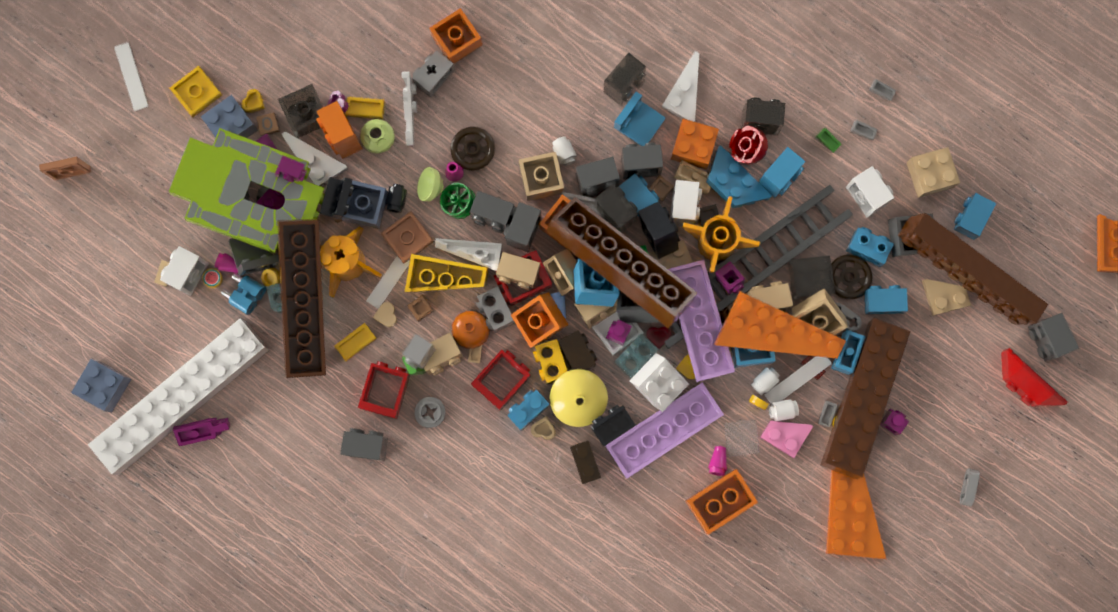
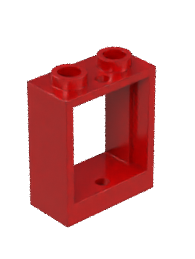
[493,250,553,306]
[471,349,531,411]
[358,361,410,419]

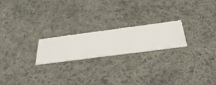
[114,42,148,111]
[366,256,410,309]
[764,356,832,404]

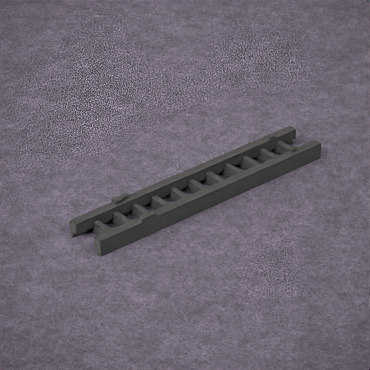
[650,185,853,349]

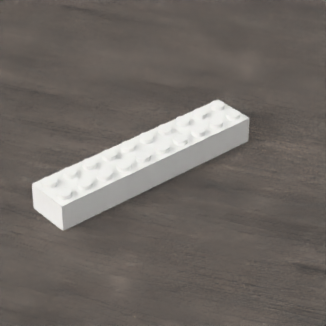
[88,318,269,475]

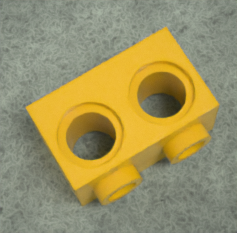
[533,339,567,384]

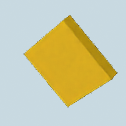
[169,66,222,117]

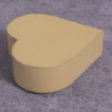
[373,302,397,327]
[531,416,556,440]

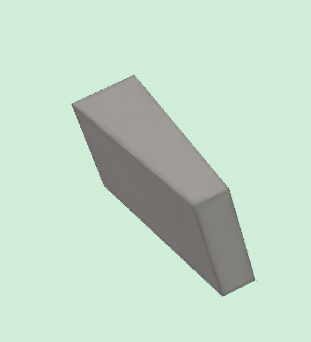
[869,79,896,101]
[850,120,878,140]
[818,400,838,427]

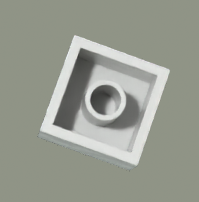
[846,166,894,218]
[670,180,702,227]
[160,246,209,296]
[630,353,689,412]

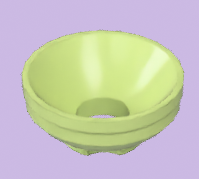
[360,119,395,153]
[417,167,444,202]

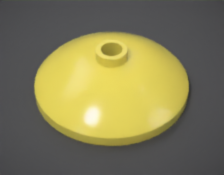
[550,369,608,427]

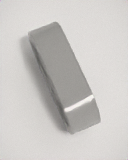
[836,303,862,332]
[960,468,979,507]

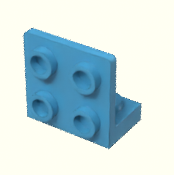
[614,92,665,146]

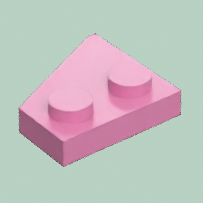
[760,421,813,458]

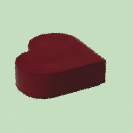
[646,326,671,350]

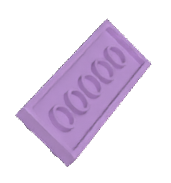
[668,260,735,382]
[605,382,724,479]

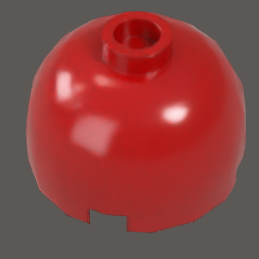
[729,125,768,165]

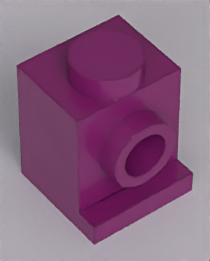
[275,155,307,182]
[715,261,745,294]
[606,320,632,346]
[880,408,909,436]

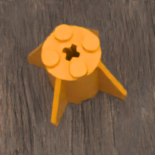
[682,197,760,273]
[320,226,382,298]

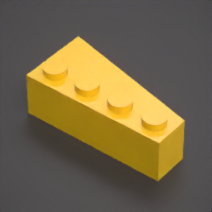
[405,254,489,293]

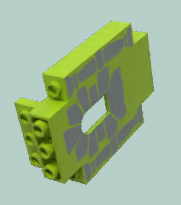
[169,128,324,253]

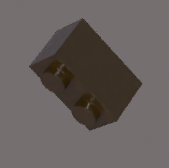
[558,330,598,370]
[570,440,601,484]

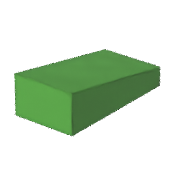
[816,128,841,152]

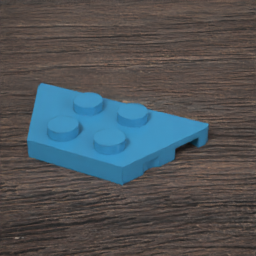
[706,145,772,209]

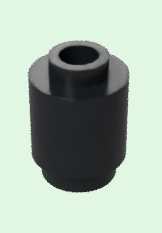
[386,184,407,213]

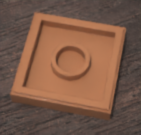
[39,157,91,180]
[381,211,434,264]

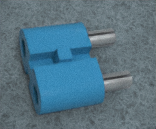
[221,273,266,315]

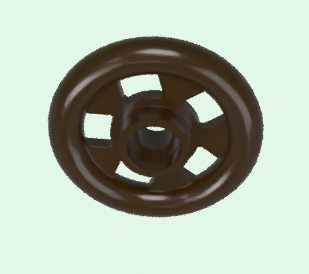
[450,127,495,171]
[827,254,873,300]

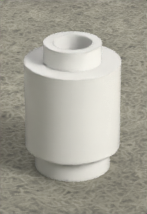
[552,136,577,166]
[751,367,780,396]
[769,399,799,421]

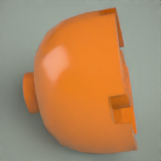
[452,311,490,349]

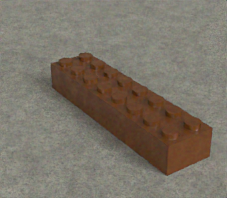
[547,197,697,329]
[897,213,1049,325]
[277,218,326,378]
[820,318,911,479]

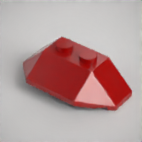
[1001,348,1068,407]

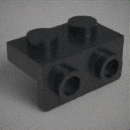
[320,177,354,219]
[591,404,636,447]

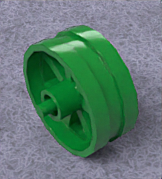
[440,182,476,219]

